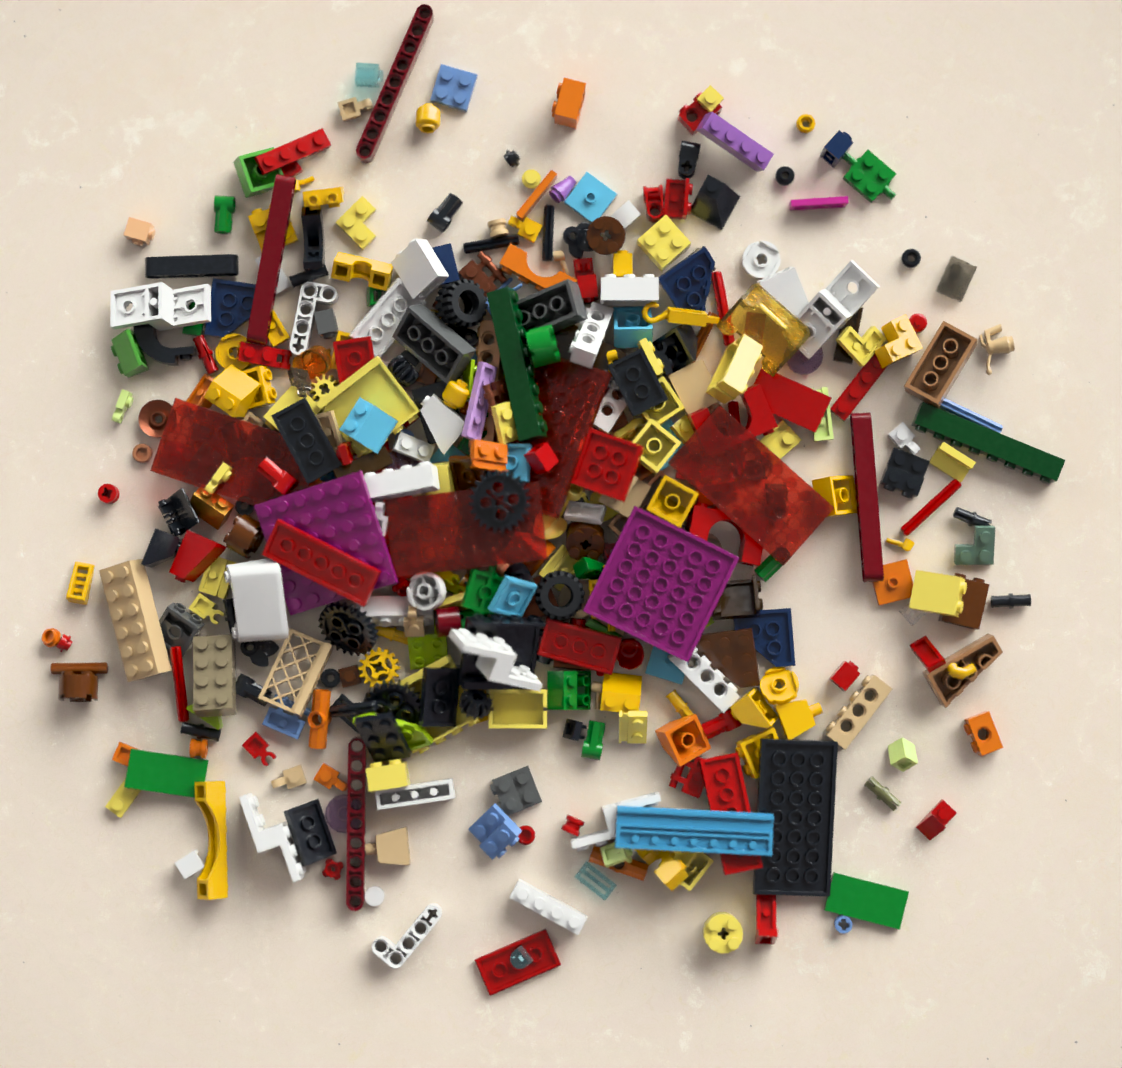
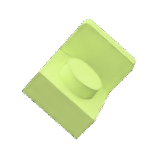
[600,842,633,867]

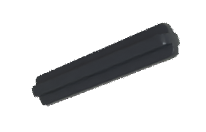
[542,205,554,261]
[463,234,519,254]
[329,700,379,717]

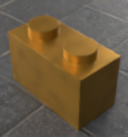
[190,484,235,530]

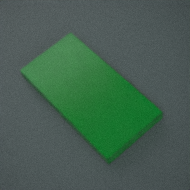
[124,748,208,798]
[824,872,909,930]

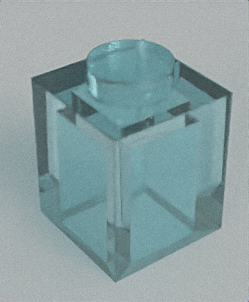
[355,62,383,88]

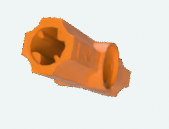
[308,689,332,749]
[589,845,649,881]

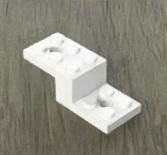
[782,260,880,359]
[110,282,211,331]
[449,628,543,691]
[571,791,661,851]
[239,793,306,882]

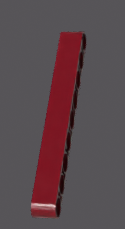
[356,4,434,163]
[246,174,296,346]
[850,412,884,582]
[346,736,367,911]

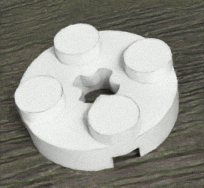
[742,241,781,279]

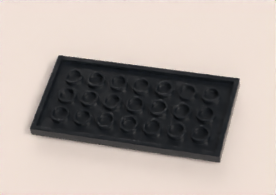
[753,738,838,896]

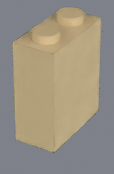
[667,359,720,416]

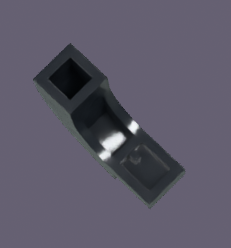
[301,207,325,270]
[134,324,197,366]

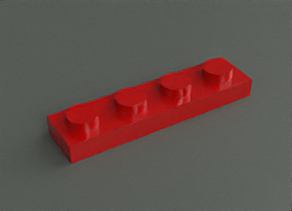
[255,128,331,176]
[830,354,888,421]

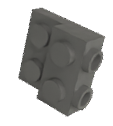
[159,602,205,657]
[490,766,542,816]

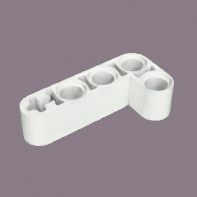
[290,282,338,357]
[372,903,442,968]

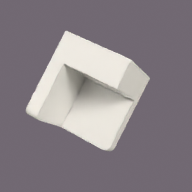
[175,849,204,879]

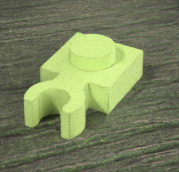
[111,389,134,424]

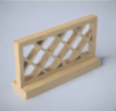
[258,628,334,718]

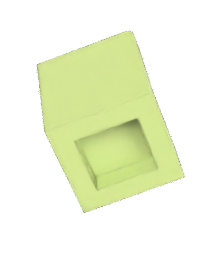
[888,737,918,772]

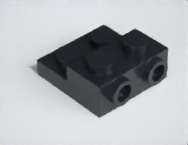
[880,447,930,499]

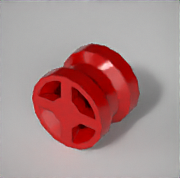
[98,484,120,504]
[561,814,585,837]

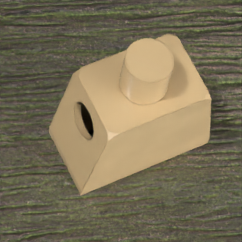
[365,826,411,865]

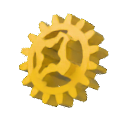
[358,647,401,688]

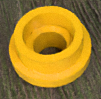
[796,114,815,133]

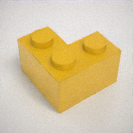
[874,314,923,368]

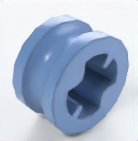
[834,915,853,934]

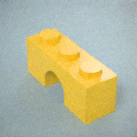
[331,252,394,291]
[634,849,689,891]

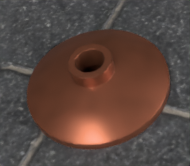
[138,400,177,438]

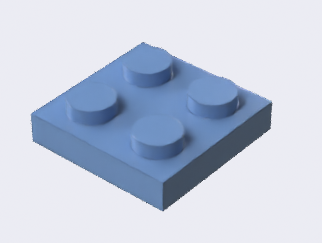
[430,64,478,112]

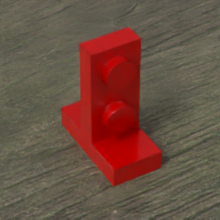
[755,894,778,944]

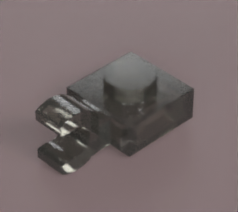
[287,367,311,398]

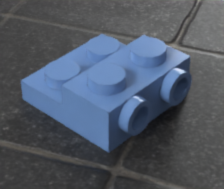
[468,803,522,860]

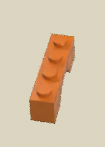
[499,243,577,292]

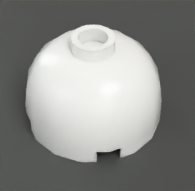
[407,572,447,611]

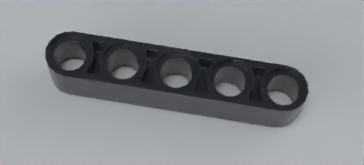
[145,254,239,279]

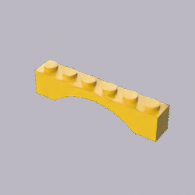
[194,781,228,900]

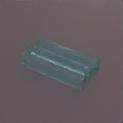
[574,861,617,900]

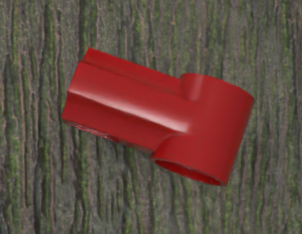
[256,457,297,495]
[701,709,742,740]

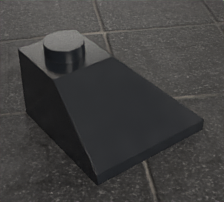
[691,175,740,230]
[653,324,698,376]
[141,528,183,568]

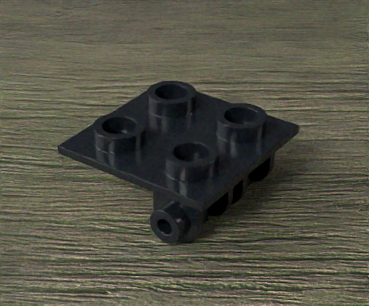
[158,488,200,536]

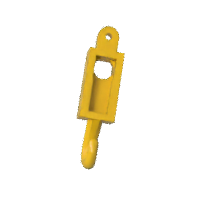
[642,302,720,327]

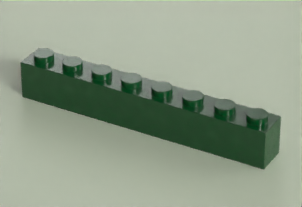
[487,286,548,443]
[912,402,1065,484]

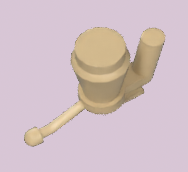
[979,324,1015,375]

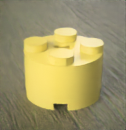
[703,912,743,954]

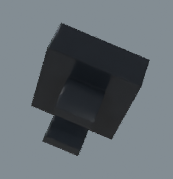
[563,718,587,741]

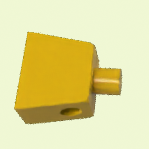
[774,699,823,739]

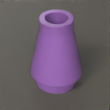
[549,175,577,203]

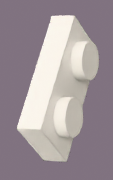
[392,431,435,462]

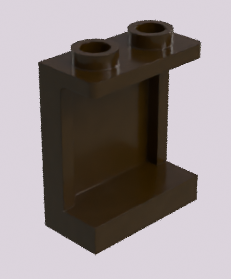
[712,575,763,620]

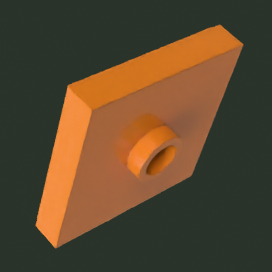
[872,559,913,606]

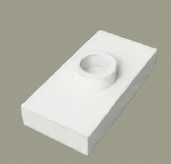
[564,501,607,525]

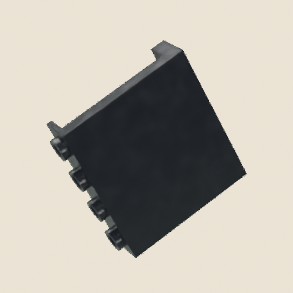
[458,614,546,690]

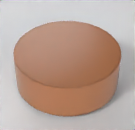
[132,444,153,463]

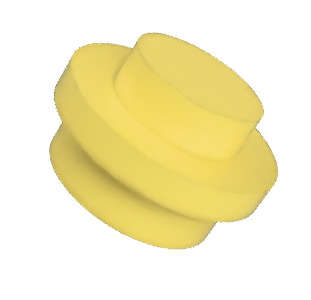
[522,169,541,189]

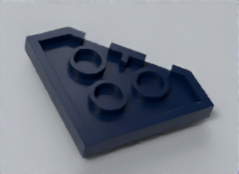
[659,246,715,311]
[204,278,256,338]
[733,608,796,667]

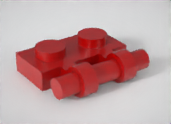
[669,756,705,799]

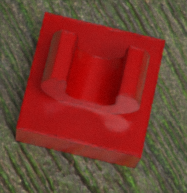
[573,257,594,280]

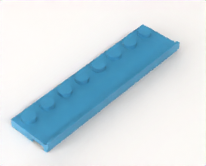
[615,805,774,856]

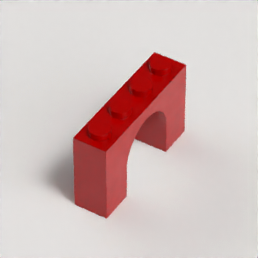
[687,384,778,460]
[685,502,768,567]

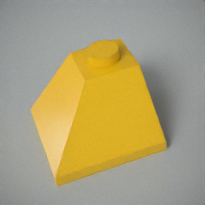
[730,687,778,728]

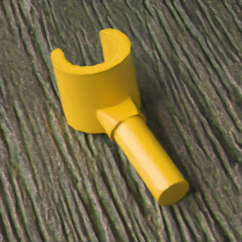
[294,176,315,193]
[607,350,618,377]
[886,538,914,551]

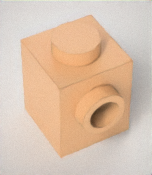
[124,217,156,246]

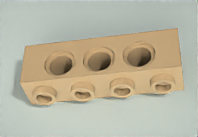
[825,674,892,750]

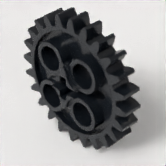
[468,469,532,533]
[318,601,379,656]
[363,679,421,725]

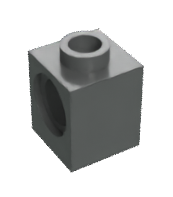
[314,308,338,339]

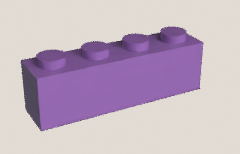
[696,112,774,172]

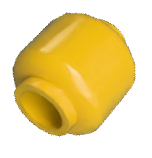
[415,103,440,133]
[442,379,470,409]

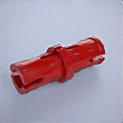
[192,335,219,375]

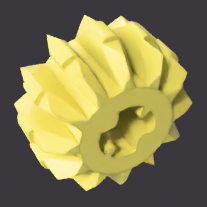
[309,374,339,401]

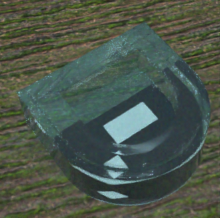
[510,945,534,969]

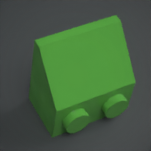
[233,147,283,198]
[111,329,150,378]

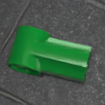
[214,195,236,234]
[754,547,790,582]
[581,720,606,761]

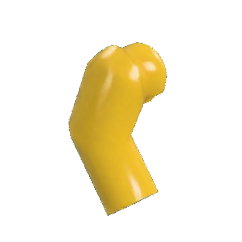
[947,663,977,679]

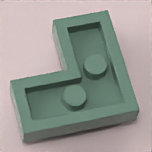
[954,526,995,565]

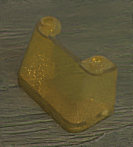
[716,284,810,377]

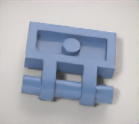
[262,694,311,739]

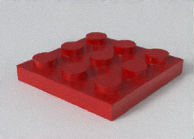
[569,427,644,502]

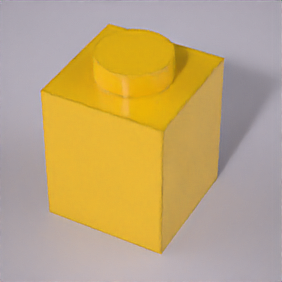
[613,250,632,277]

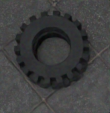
[435,279,488,330]
[535,571,585,620]

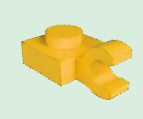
[508,215,543,243]

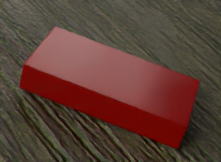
[909,635,946,673]

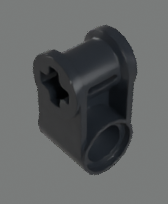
[678,141,701,180]

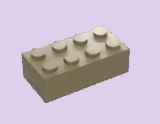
[193,634,236,718]

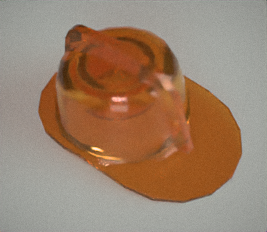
[292,345,332,380]

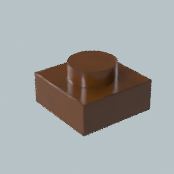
[338,665,362,688]

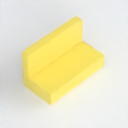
[929,442,976,482]

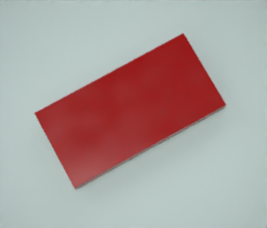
[754,367,832,433]
[537,617,622,675]
[475,929,561,996]

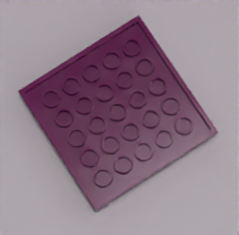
[254,471,398,616]
[583,506,740,662]

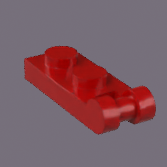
[237,341,292,370]

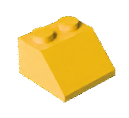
[204,365,262,417]
[646,475,699,528]
[812,475,857,518]
[600,673,642,713]

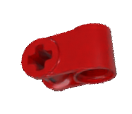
[643,185,664,223]

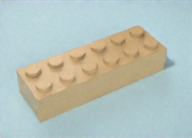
[99,559,172,682]

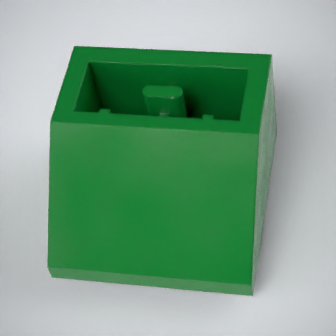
[547,671,591,710]

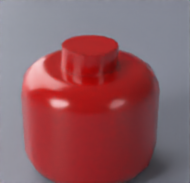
[909,313,927,333]

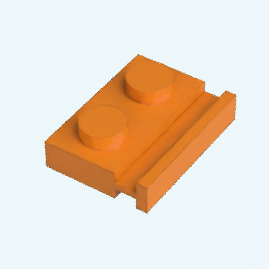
[470,439,508,473]

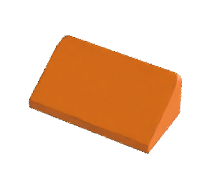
[184,373,214,417]

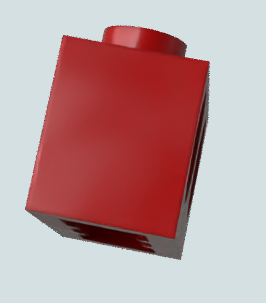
[678,92,722,136]

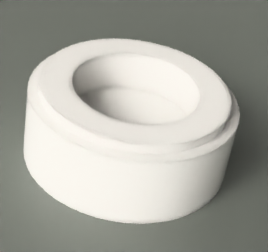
[365,886,385,906]

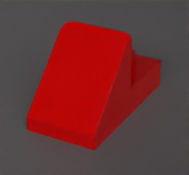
[916,799,957,840]

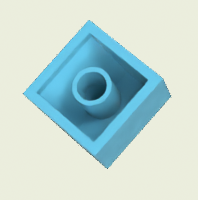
[613,306,653,349]
[339,397,398,454]

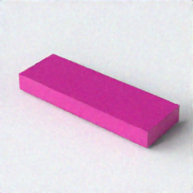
[789,196,849,211]

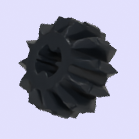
[387,355,419,387]
[459,690,492,720]

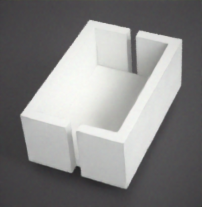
[600,274,659,307]

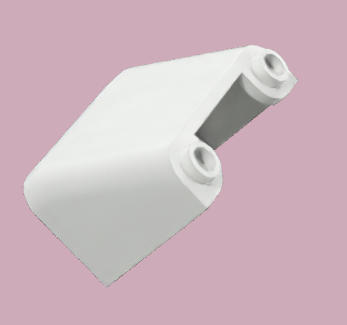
[224,558,289,642]

